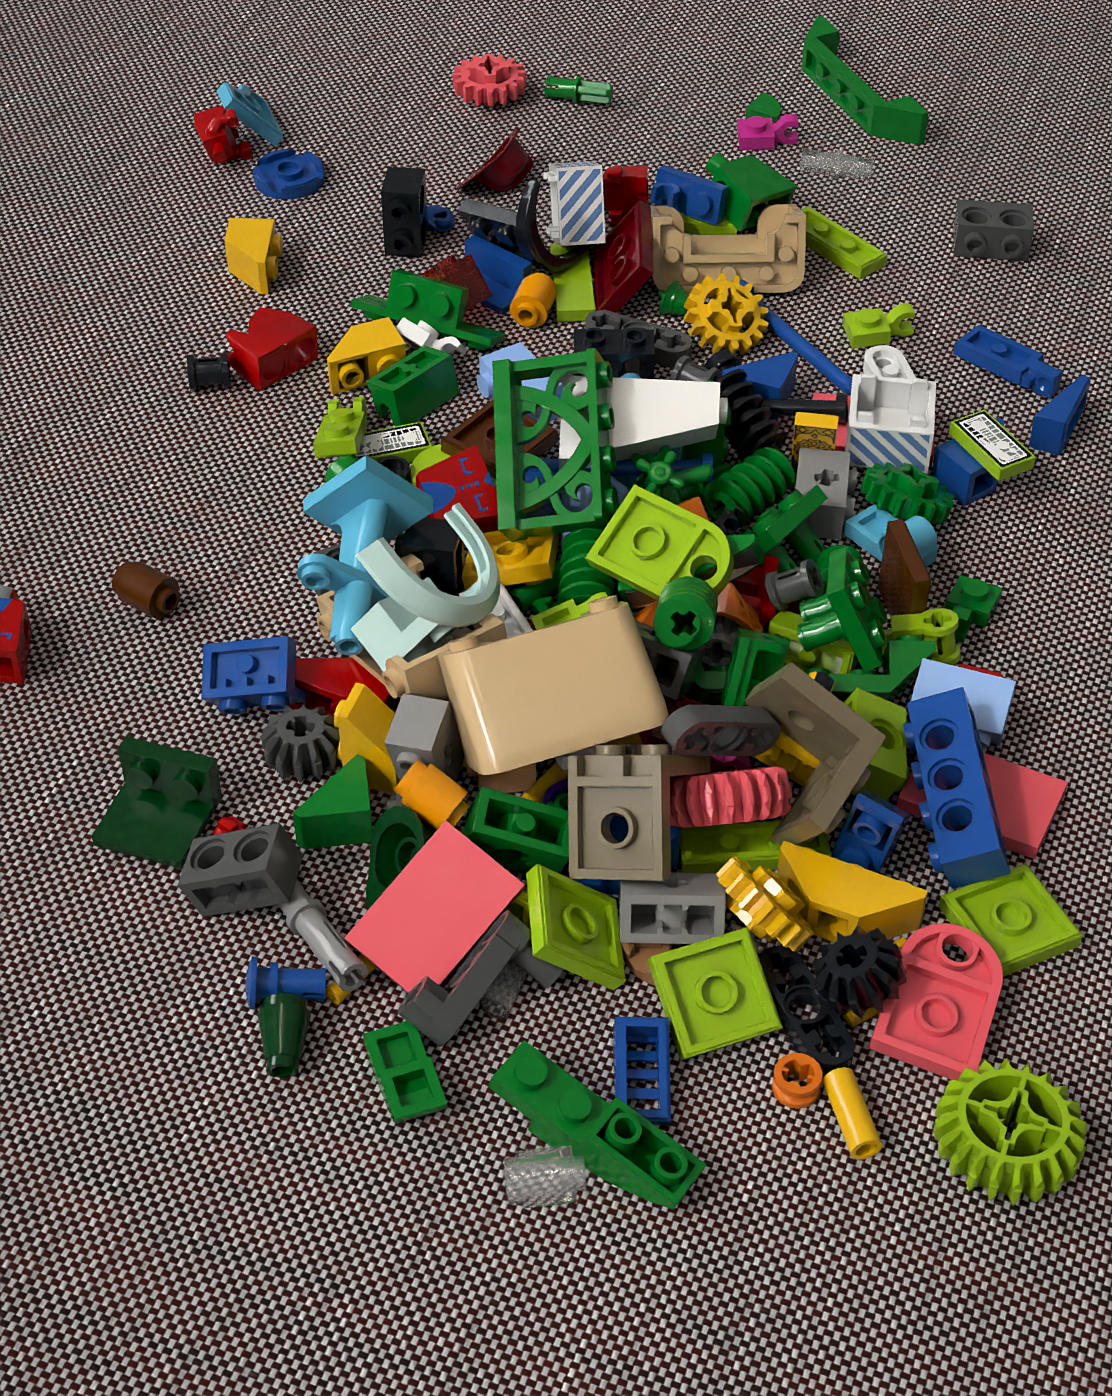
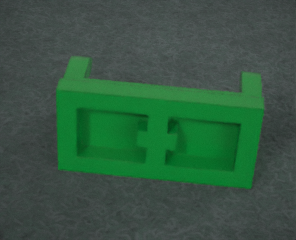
[366,345,460,426]
[719,627,790,706]

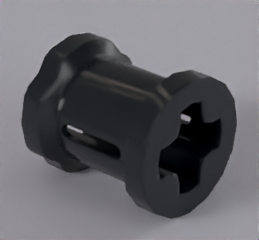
[187,352,231,391]

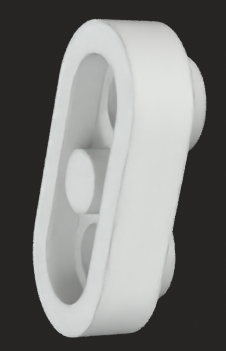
[863,345,916,380]

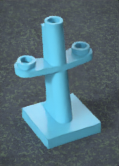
[297,455,433,655]

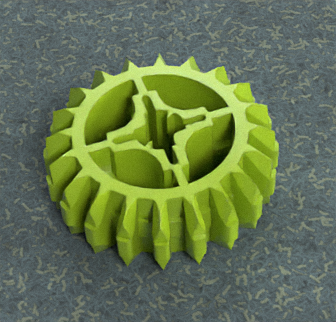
[933,1058,1087,1206]

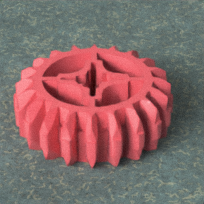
[670,766,792,828]

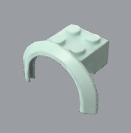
[350,503,501,672]

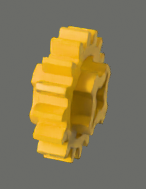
[683,273,769,355]
[716,856,815,952]

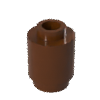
[112,561,180,619]

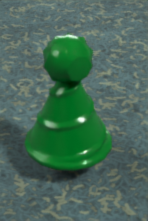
[658,280,689,316]

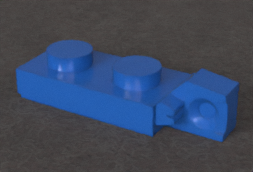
[953,325,1063,398]

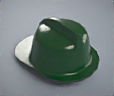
[366,806,434,910]

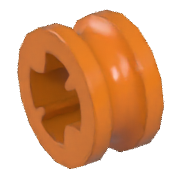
[772,1053,823,1109]

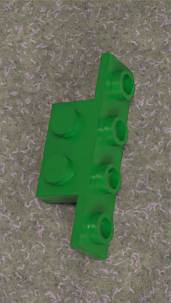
[350,269,505,350]

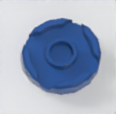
[253,149,325,199]

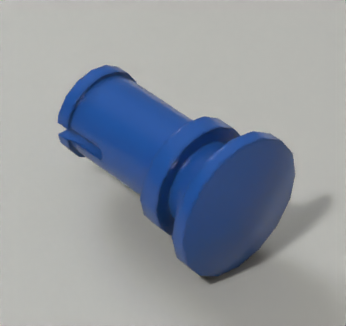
[245,956,326,1010]

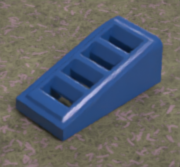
[1029,375,1091,456]
[613,1017,671,1125]

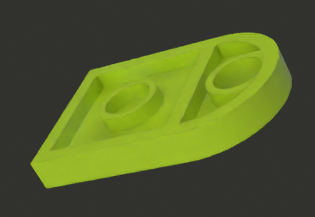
[585,484,734,600]

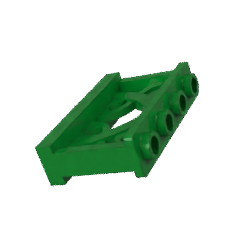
[492,348,619,542]

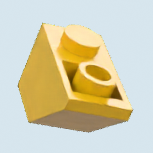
[224,218,283,294]
[327,317,406,395]
[334,683,400,795]

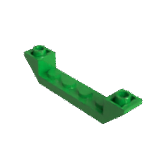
[801,16,929,145]
[688,635,936,705]

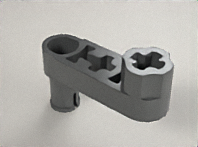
[397,910,564,1047]

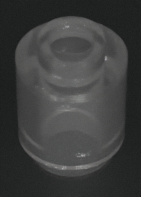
[503,1145,586,1209]

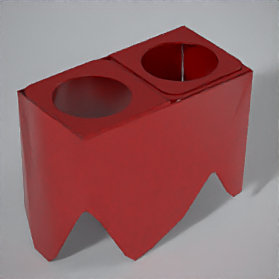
[219,307,318,391]

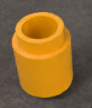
[510,273,557,328]
[393,759,470,831]

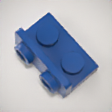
[201,636,306,715]

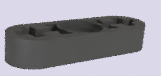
[585,310,692,368]
[661,705,781,756]

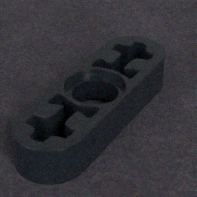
[758,946,855,1079]

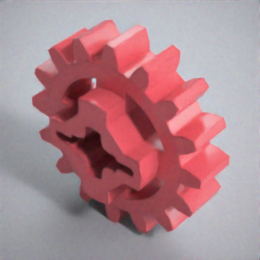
[452,54,526,107]

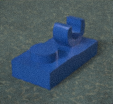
[651,165,729,225]

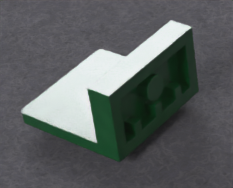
[92,736,222,868]

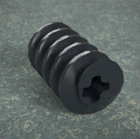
[716,369,787,461]

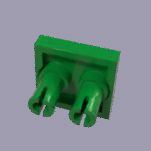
[739,485,828,573]
[797,546,888,672]

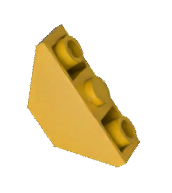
[777,841,928,942]

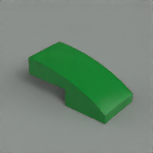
[363,1021,447,1124]

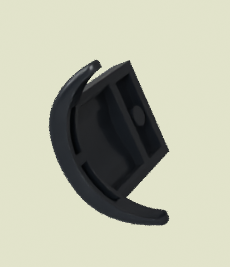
[458,179,588,272]

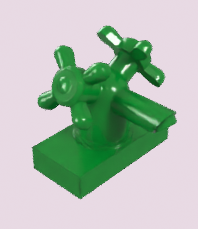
[631,445,714,505]

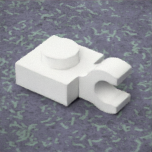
[396,317,467,368]

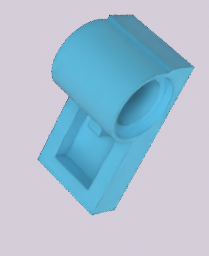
[844,503,938,567]

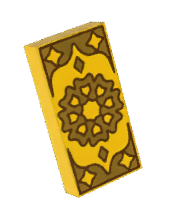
[791,412,839,470]

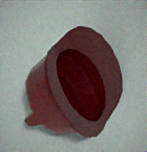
[456,128,534,192]

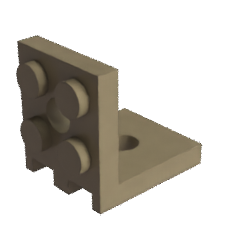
[744,662,886,846]
[568,744,710,881]

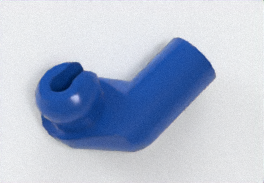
[427,205,455,233]

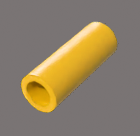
[822,1067,882,1160]

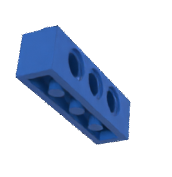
[903,687,1011,889]

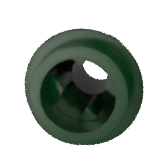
[257,993,311,1078]

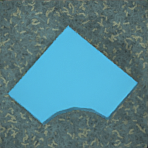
[216,82,283,147]

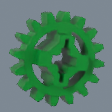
[860,462,954,525]

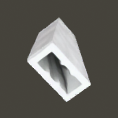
[559,375,728,470]

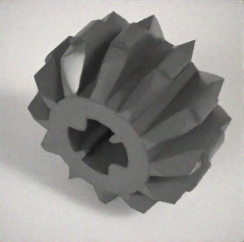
[261,702,340,783]

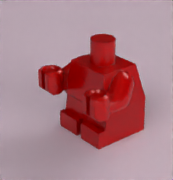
[194,105,253,163]
[603,165,649,225]

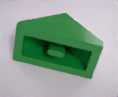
[293,754,372,849]

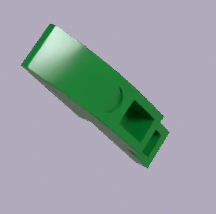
[488,1040,707,1210]

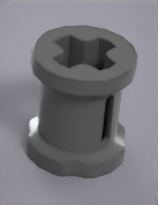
[670,355,722,382]
[765,559,824,611]

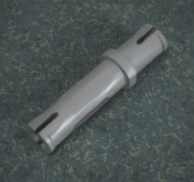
[277,879,368,992]

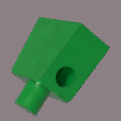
[706,153,797,231]

